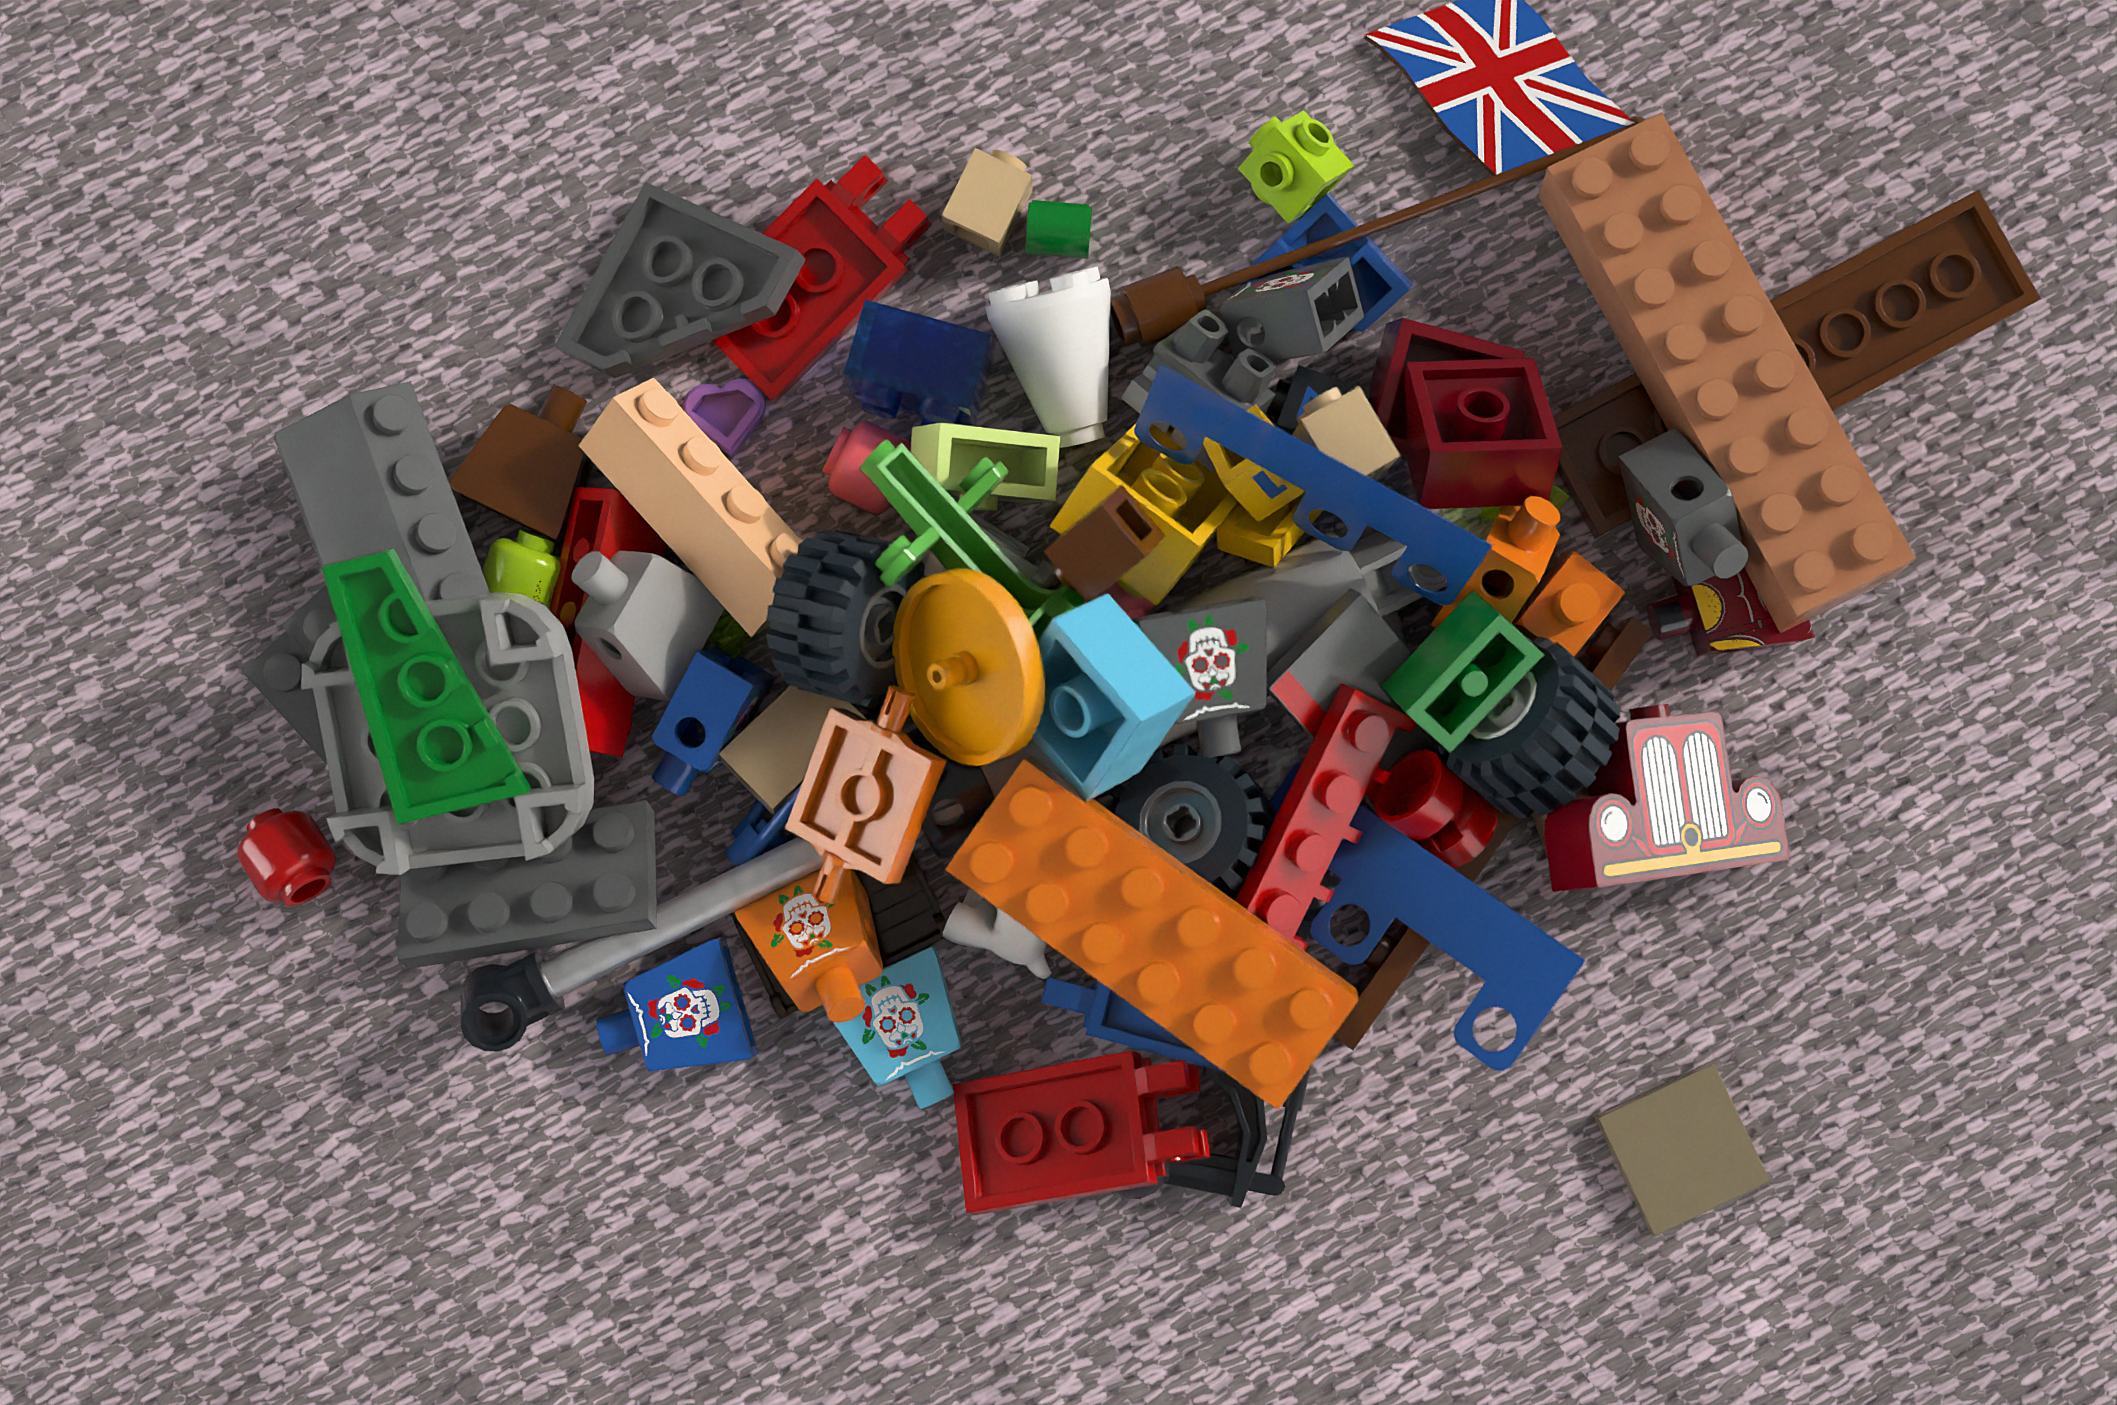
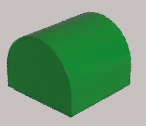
[1025,200,1092,259]

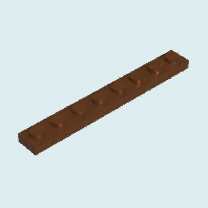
[1332,616,1654,1050]

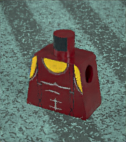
[1647,568,1815,656]

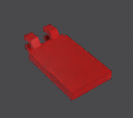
[712,154,932,403]
[952,1050,1210,1215]

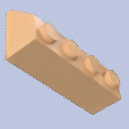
[578,378,803,637]

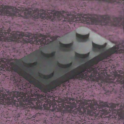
[397,800,657,969]

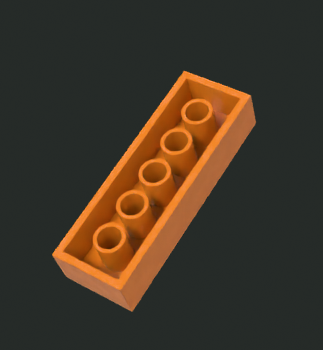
[945,755,1358,1110]

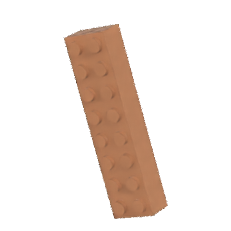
[1538,112,1916,633]

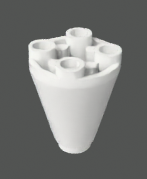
[985,266,1111,448]

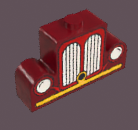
[1544,704,1790,892]

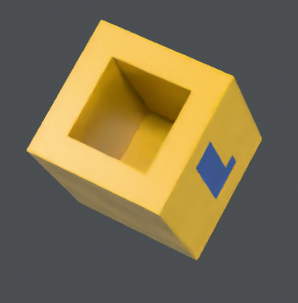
[1203,404,1306,523]

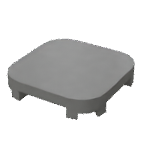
[301,592,594,875]

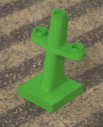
[860,440,1086,643]

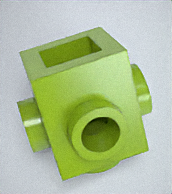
[1238,110,1355,224]

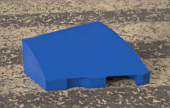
[1240,193,1413,332]

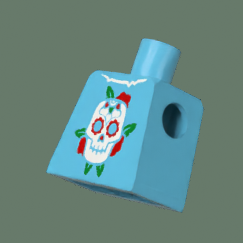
[822,945,963,1109]

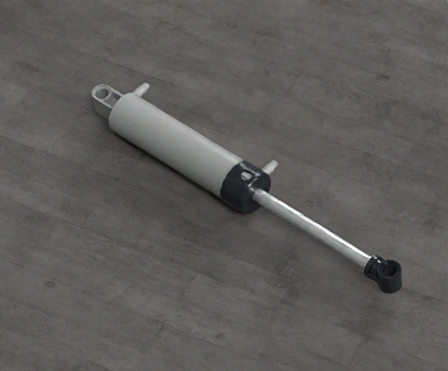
[460,530,1448,1052]

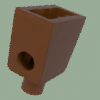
[449,384,594,545]

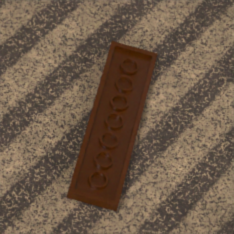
[1553,190,2041,539]

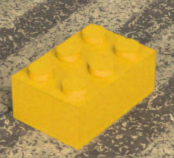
[1050,423,1239,606]

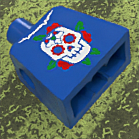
[651,645,777,796]
[596,937,759,1071]

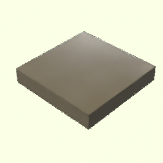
[1594,1062,1770,1236]

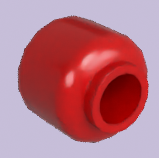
[237,808,337,907]

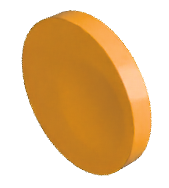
[892,568,1045,766]

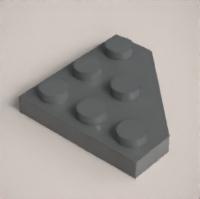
[555,182,806,378]

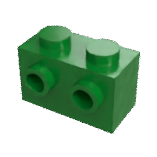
[1381,590,1544,753]

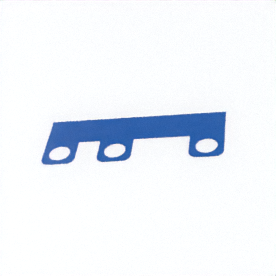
[1134,364,1493,605]
[1270,761,1586,1071]

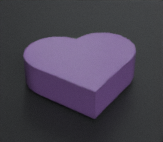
[682,379,766,458]

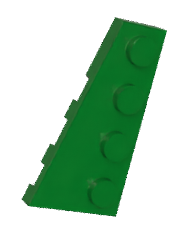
[321,548,531,824]

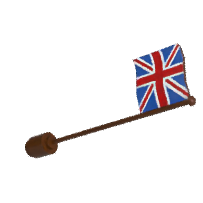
[1110,0,1645,347]

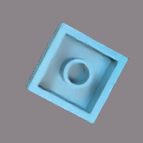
[1032,594,1196,801]

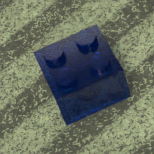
[843,299,994,427]

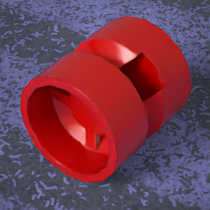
[1374,749,1497,868]

